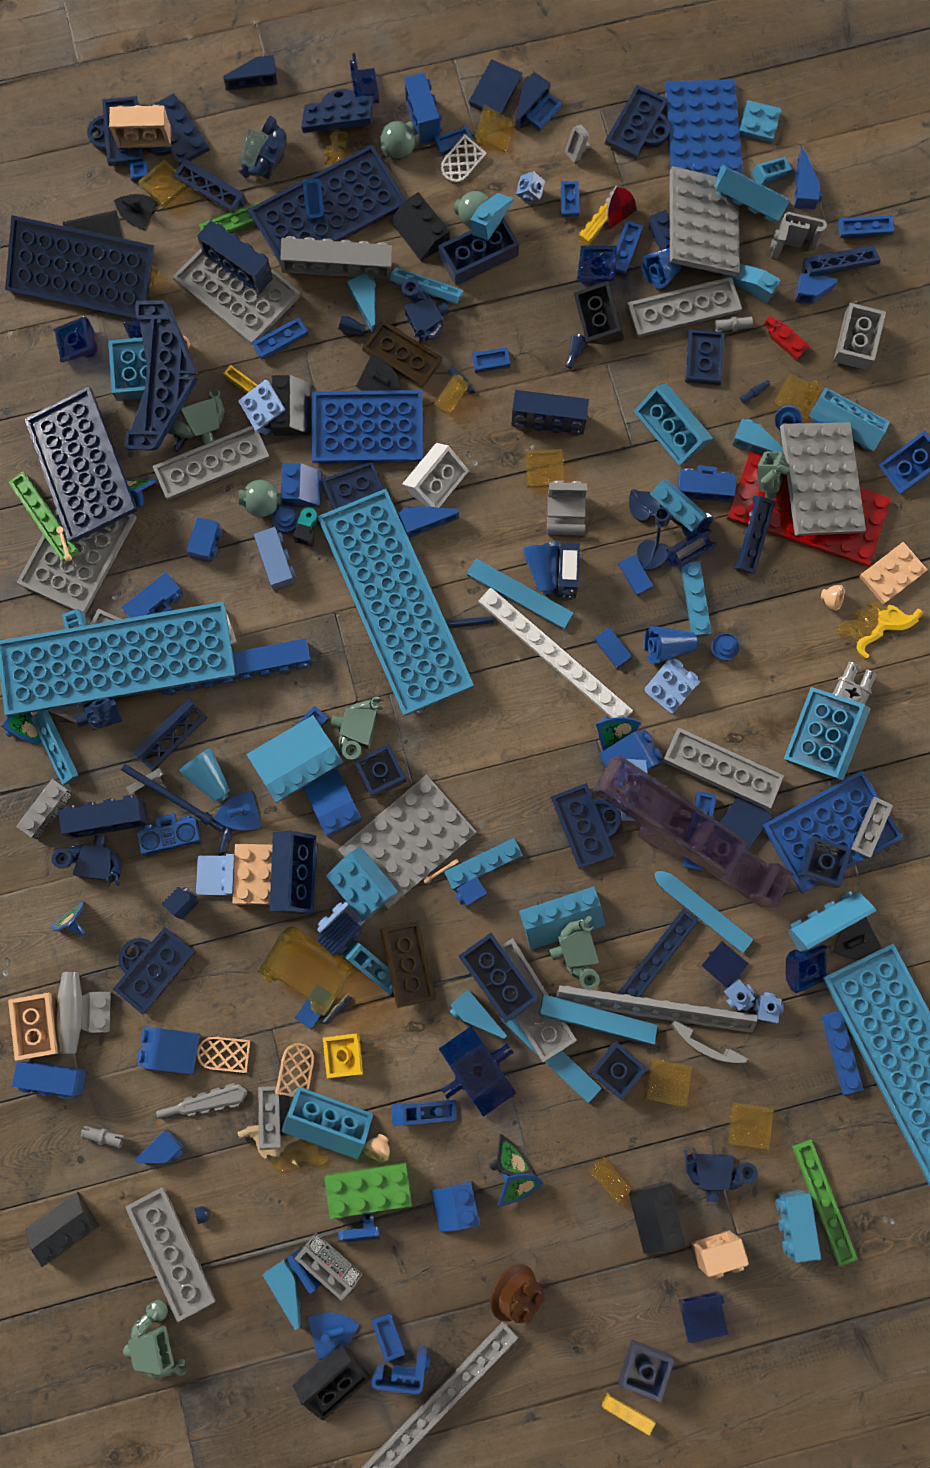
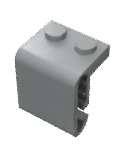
[770,212,827,259]
[547,481,587,536]

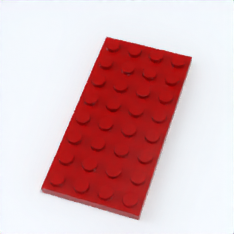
[727,451,891,567]

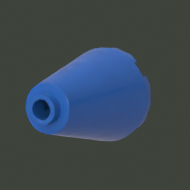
[642,248,684,289]
[523,542,560,595]
[644,626,699,664]

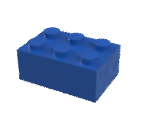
[404,72,442,144]
[12,1061,87,1099]

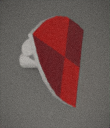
[606,186,637,229]

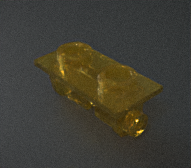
[324,129,348,164]
[434,374,469,414]

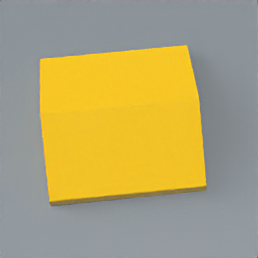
[323,1033,363,1078]

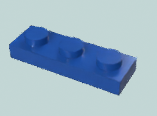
[838,215,895,238]
[609,220,643,275]
[252,317,309,360]

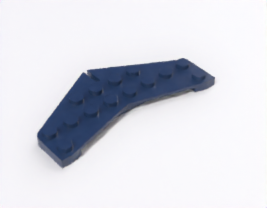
[124,300,199,451]

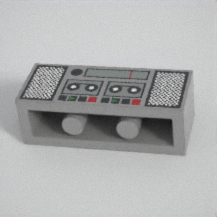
[16,779,74,840]
[295,1233,362,1301]

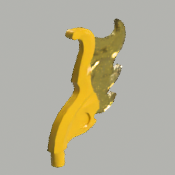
[838,602,923,659]

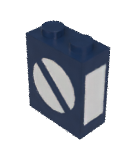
[557,543,580,600]

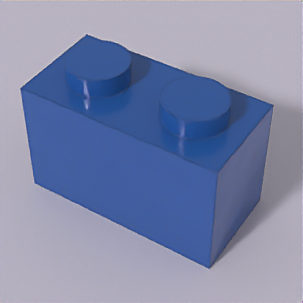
[186,517,223,562]

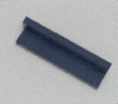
[173,159,247,213]
[802,245,881,276]
[133,698,208,772]

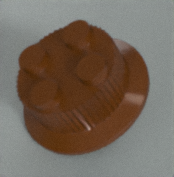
[490,1264,545,1324]

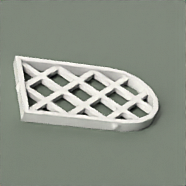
[441,135,486,183]

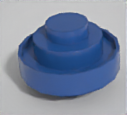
[774,405,802,430]
[272,506,299,533]
[711,633,740,661]

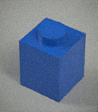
[455,876,487,907]

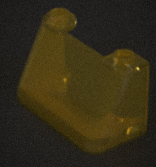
[258,926,356,1015]

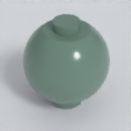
[380,121,418,159]
[454,191,490,228]
[239,480,281,517]

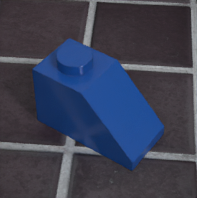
[135,1129,185,1163]

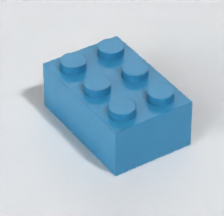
[326,847,398,921]
[775,1190,821,1263]

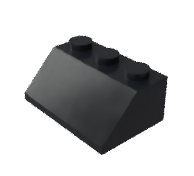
[390,192,450,261]
[63,210,126,239]
[574,281,624,345]
[271,375,311,436]
[628,1181,686,1253]
[25,1192,100,1267]
[292,1343,371,1421]

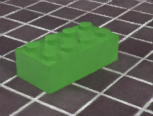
[324,1161,412,1219]

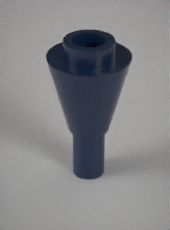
[565,334,588,369]

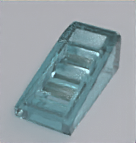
[238,129,267,168]

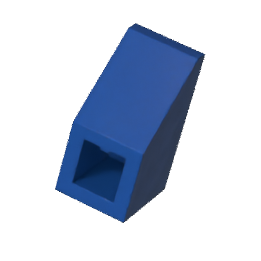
[795,273,837,304]

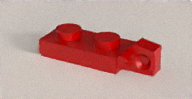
[764,315,810,361]

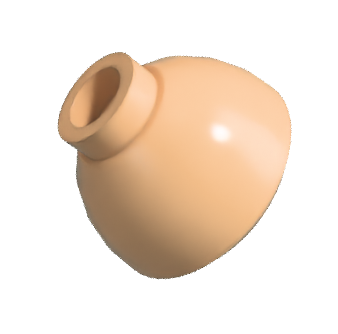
[821,585,845,611]
[363,1134,390,1162]

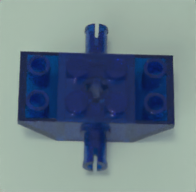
[438,1026,517,1117]

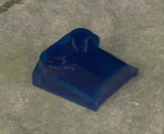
[577,246,617,286]
[53,316,97,363]
[786,945,827,994]

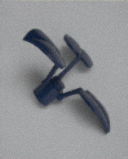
[629,489,714,570]

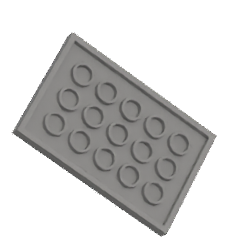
[670,166,740,277]
[173,248,301,346]
[780,423,866,536]
[16,509,137,614]
[338,774,477,909]

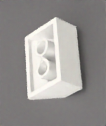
[403,443,469,508]

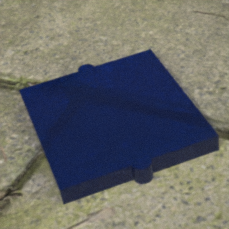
[701,941,748,989]

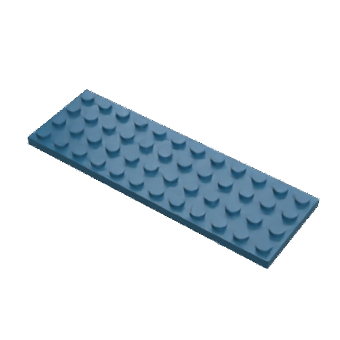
[317,489,474,717]
[0,602,236,717]
[822,943,930,1186]

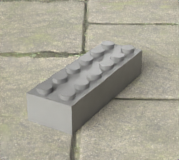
[281,236,392,280]

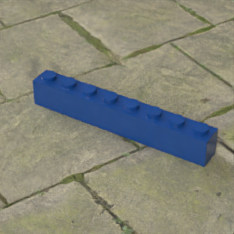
[160,638,312,695]

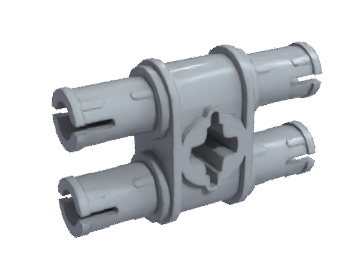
[831,662,877,704]

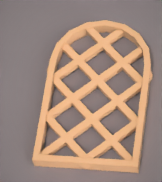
[197,1036,251,1073]
[275,1043,314,1097]

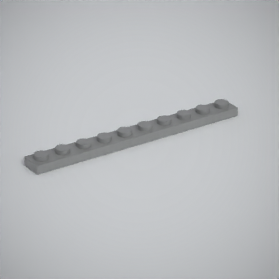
[556,985,757,1033]
[362,1322,518,1468]

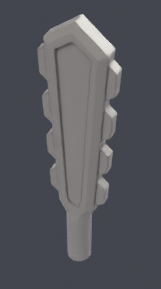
[156,1083,248,1119]

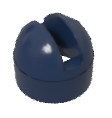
[194,1206,210,1224]

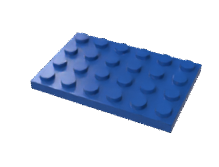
[664,79,743,177]
[312,390,423,464]
[762,770,903,894]

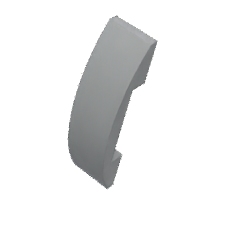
[671,1021,748,1063]

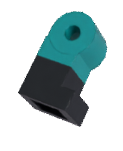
[293,507,318,547]

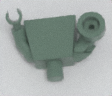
[168,391,225,445]
[758,451,790,499]
[331,697,384,761]
[549,916,600,990]
[123,1300,187,1379]

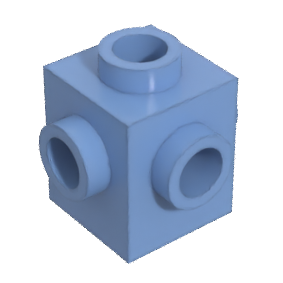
[516,171,545,204]
[724,979,755,1012]
[753,992,784,1023]

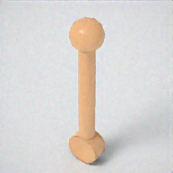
[56,526,72,562]
[423,859,459,884]

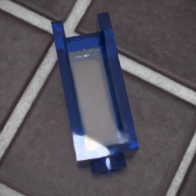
[666,528,718,568]

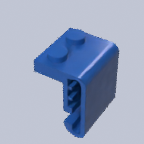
[599,730,664,788]
[137,1026,200,1074]
[372,1345,431,1394]

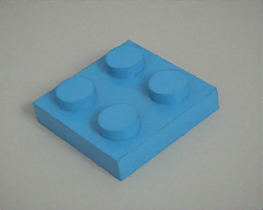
[739,100,781,143]

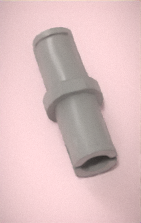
[715,316,753,332]
[81,1126,124,1148]

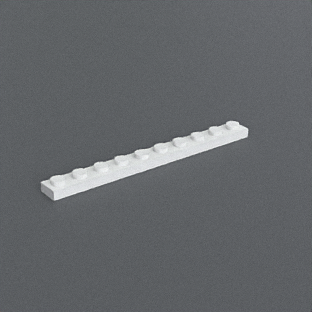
[478,588,633,718]

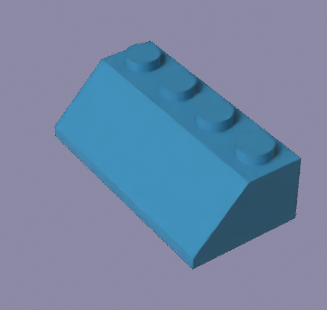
[714,164,790,222]
[634,384,713,466]
[809,387,890,451]
[519,887,605,950]
[787,891,876,951]
[281,1086,373,1160]

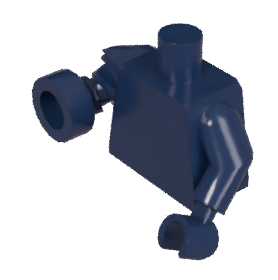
[238,116,287,180]
[402,279,450,344]
[75,698,123,731]
[51,835,122,886]
[684,1148,758,1202]

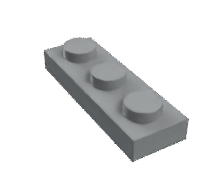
[851,797,893,859]
[258,1086,280,1150]

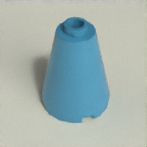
[179,748,230,802]

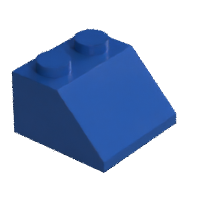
[280,463,322,507]
[431,1181,480,1232]

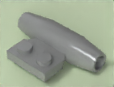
[56,972,111,1054]

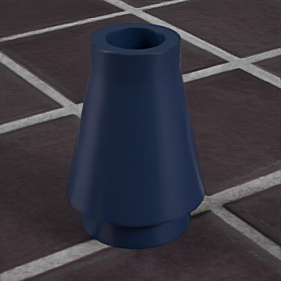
[338,315,366,336]

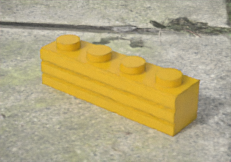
[579,203,608,247]
[224,365,258,394]
[602,1393,655,1435]

